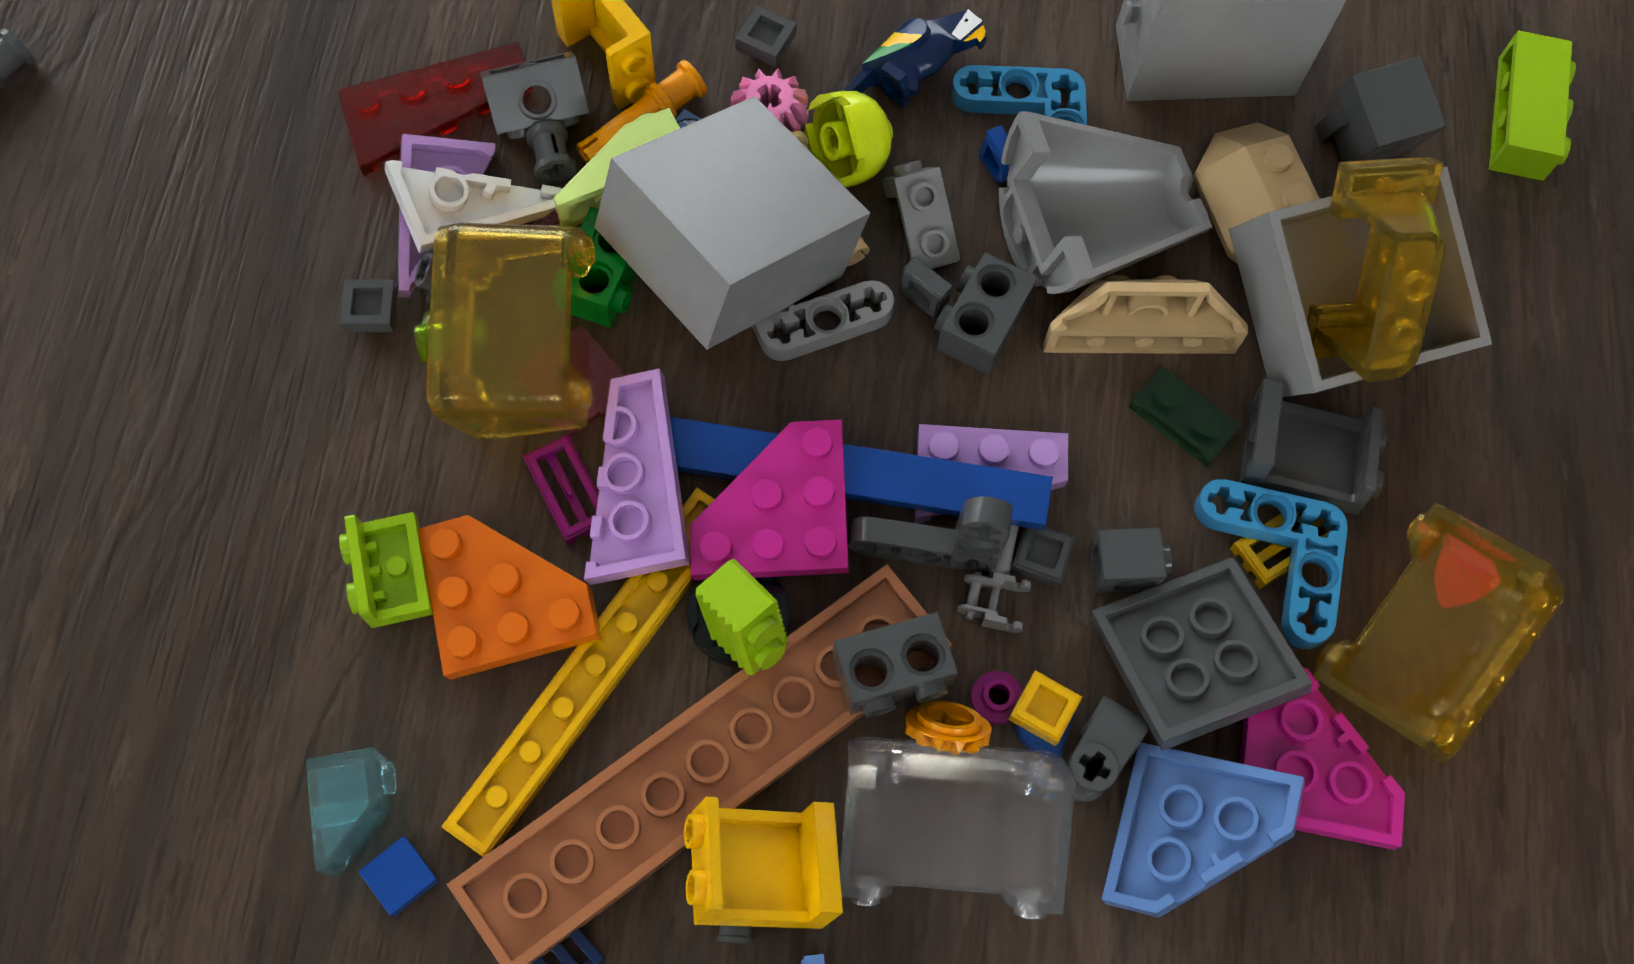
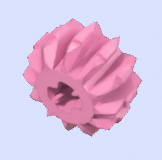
[731,68,809,132]

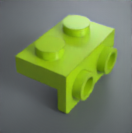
[339,512,433,628]

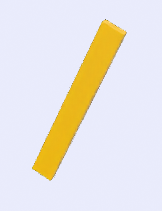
[441,488,715,857]

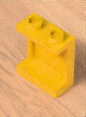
[551,0,656,109]
[684,796,843,929]

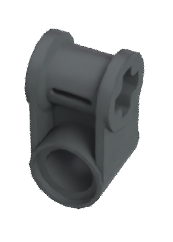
[1060,695,1149,803]

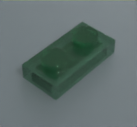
[1129,366,1242,467]

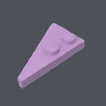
[397,134,495,298]

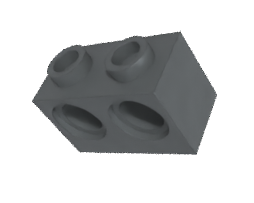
[934,252,1038,375]
[832,612,958,718]

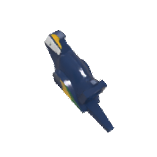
[843,9,987,107]

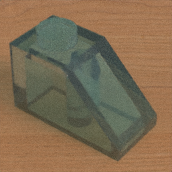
[306,747,397,877]

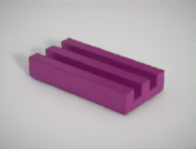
[522,434,599,546]

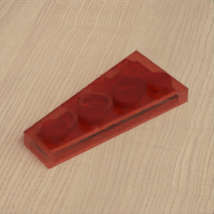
[338,42,533,176]

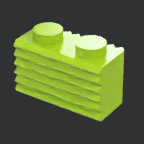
[696,559,789,675]

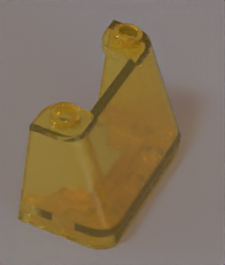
[426,222,596,440]
[1313,502,1565,764]

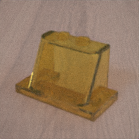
[1307,156,1445,382]

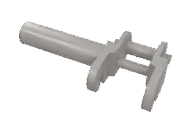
[957,525,1031,633]

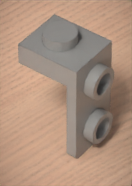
[881,160,960,269]

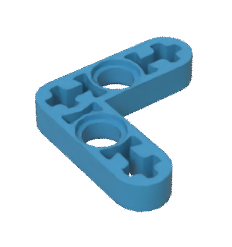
[951,65,1087,125]
[1194,479,1348,650]

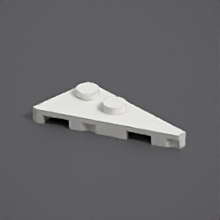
[384,160,562,253]

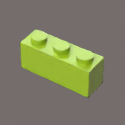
[1489,30,1576,181]

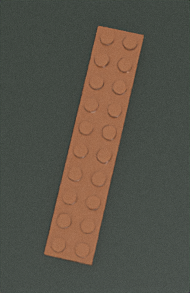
[446,564,952,964]

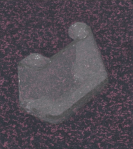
[839,737,1076,919]

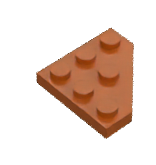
[419,515,602,680]

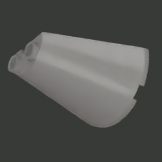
[999,111,1212,294]

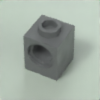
[1089,527,1172,595]

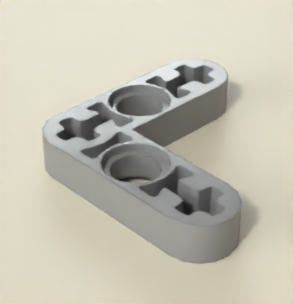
[752,280,894,361]

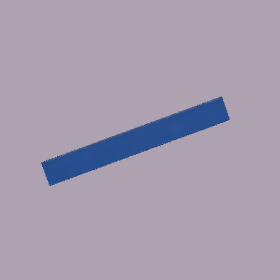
[670,417,1053,530]

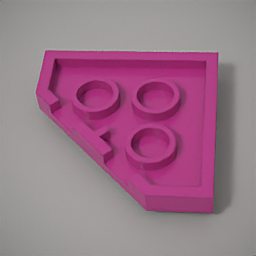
[690,419,849,581]
[1239,668,1405,850]

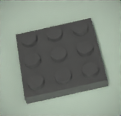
[1091,557,1312,751]

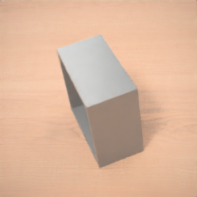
[1115,0,1346,101]
[594,96,870,350]
[1229,167,1492,397]

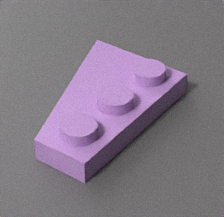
[914,424,1068,524]

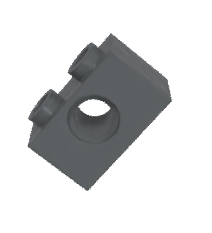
[480,51,590,139]

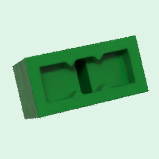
[552,207,637,328]

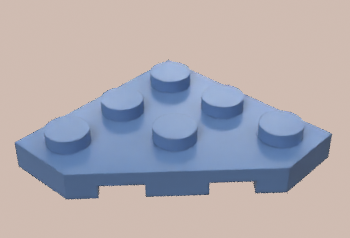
[1101,742,1305,918]

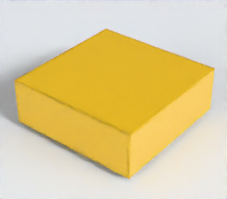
[1008,670,1082,746]

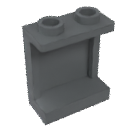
[1239,378,1388,515]

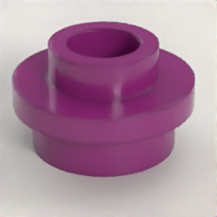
[970,671,1023,725]

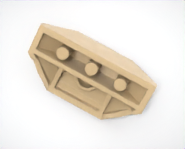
[1193,122,1320,264]
[1043,275,1248,354]

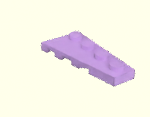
[584,368,691,585]

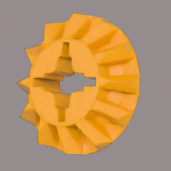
[905,701,992,755]

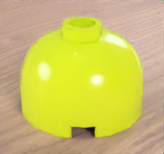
[805,91,893,188]

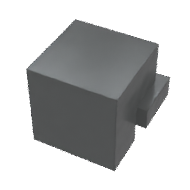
[1315,56,1447,171]

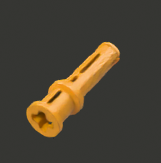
[575,60,708,164]

